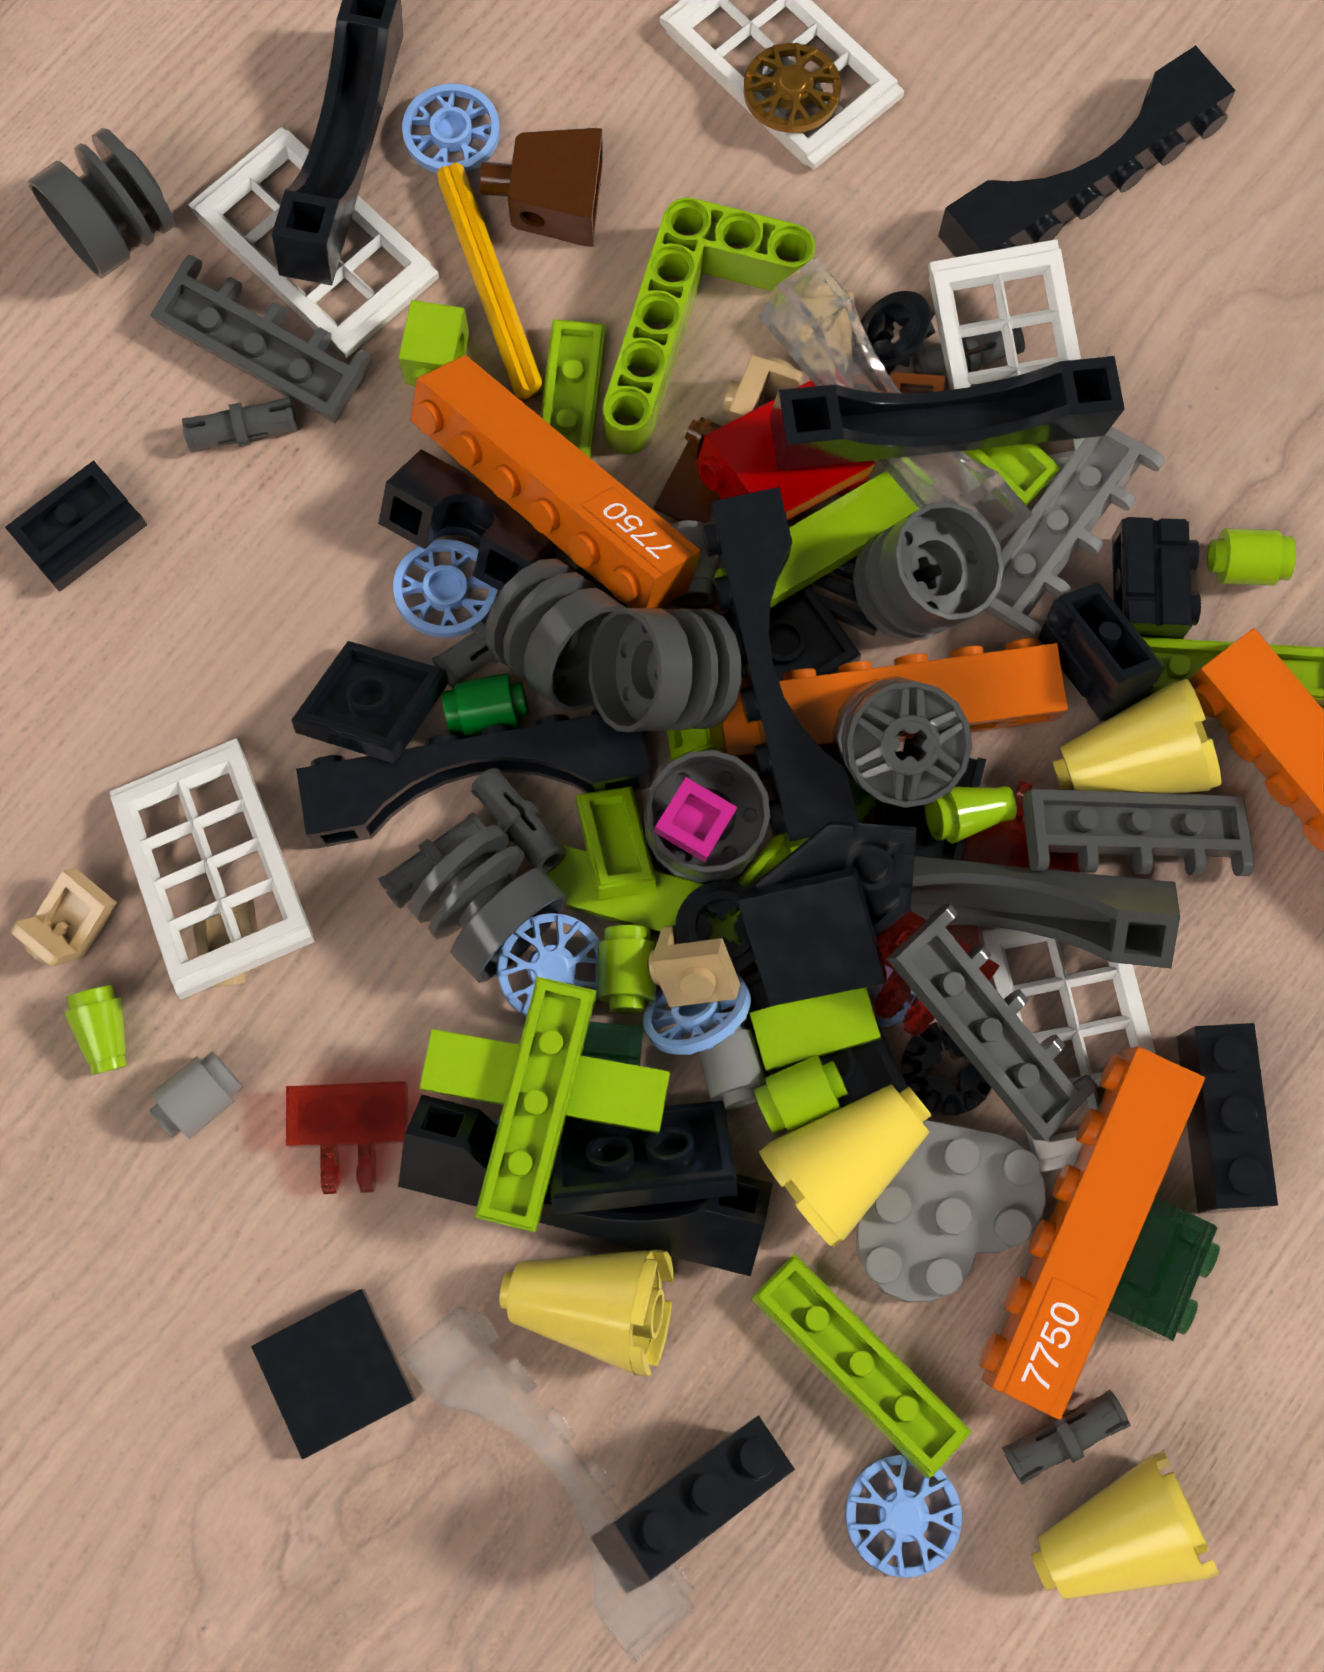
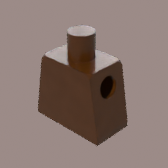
[480,128,603,247]

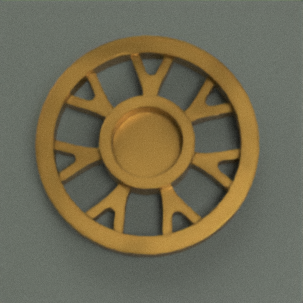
[743,43,842,133]

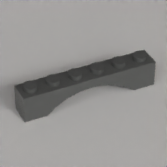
[880,856,1180,969]

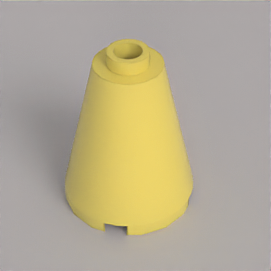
[1052,679,1222,794]
[759,1084,932,1247]
[499,1249,673,1377]
[1031,1450,1220,1599]

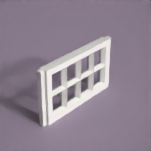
[660,0,904,171]
[188,126,439,359]
[928,239,1085,501]
[109,738,315,1000]
[977,926,1178,1173]

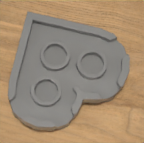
[856,1120,1046,1302]

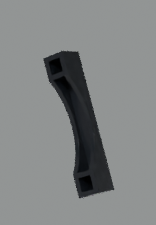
[272,0,404,286]
[938,45,1236,257]
[770,356,1125,470]
[701,487,859,849]
[296,708,651,849]
[398,1095,773,1277]

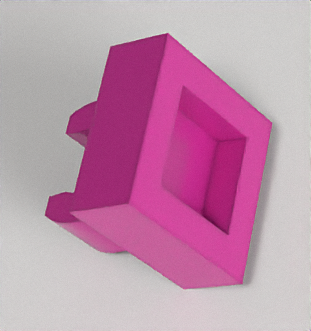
[654,777,737,862]

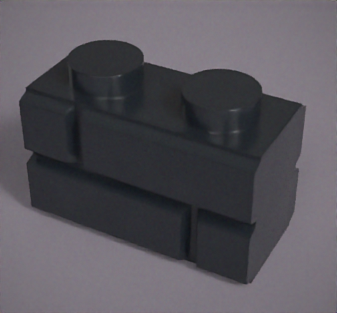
[1112,517,1201,639]
[1038,583,1165,721]

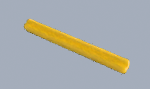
[437,162,543,400]

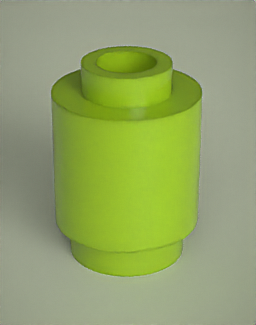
[1207,528,1296,586]
[598,925,656,1013]
[754,1055,848,1134]

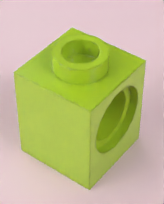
[398,300,470,388]

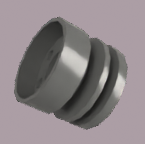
[28,128,175,279]
[853,502,1004,642]
[485,559,626,712]
[589,608,741,732]
[832,676,972,808]
[643,750,770,885]
[408,825,567,983]

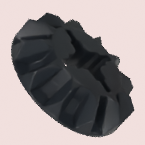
[856,291,936,375]
[675,881,756,974]
[901,1022,992,1116]

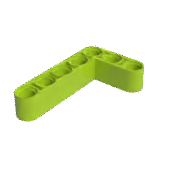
[603,197,815,455]

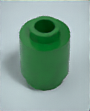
[442,673,529,738]

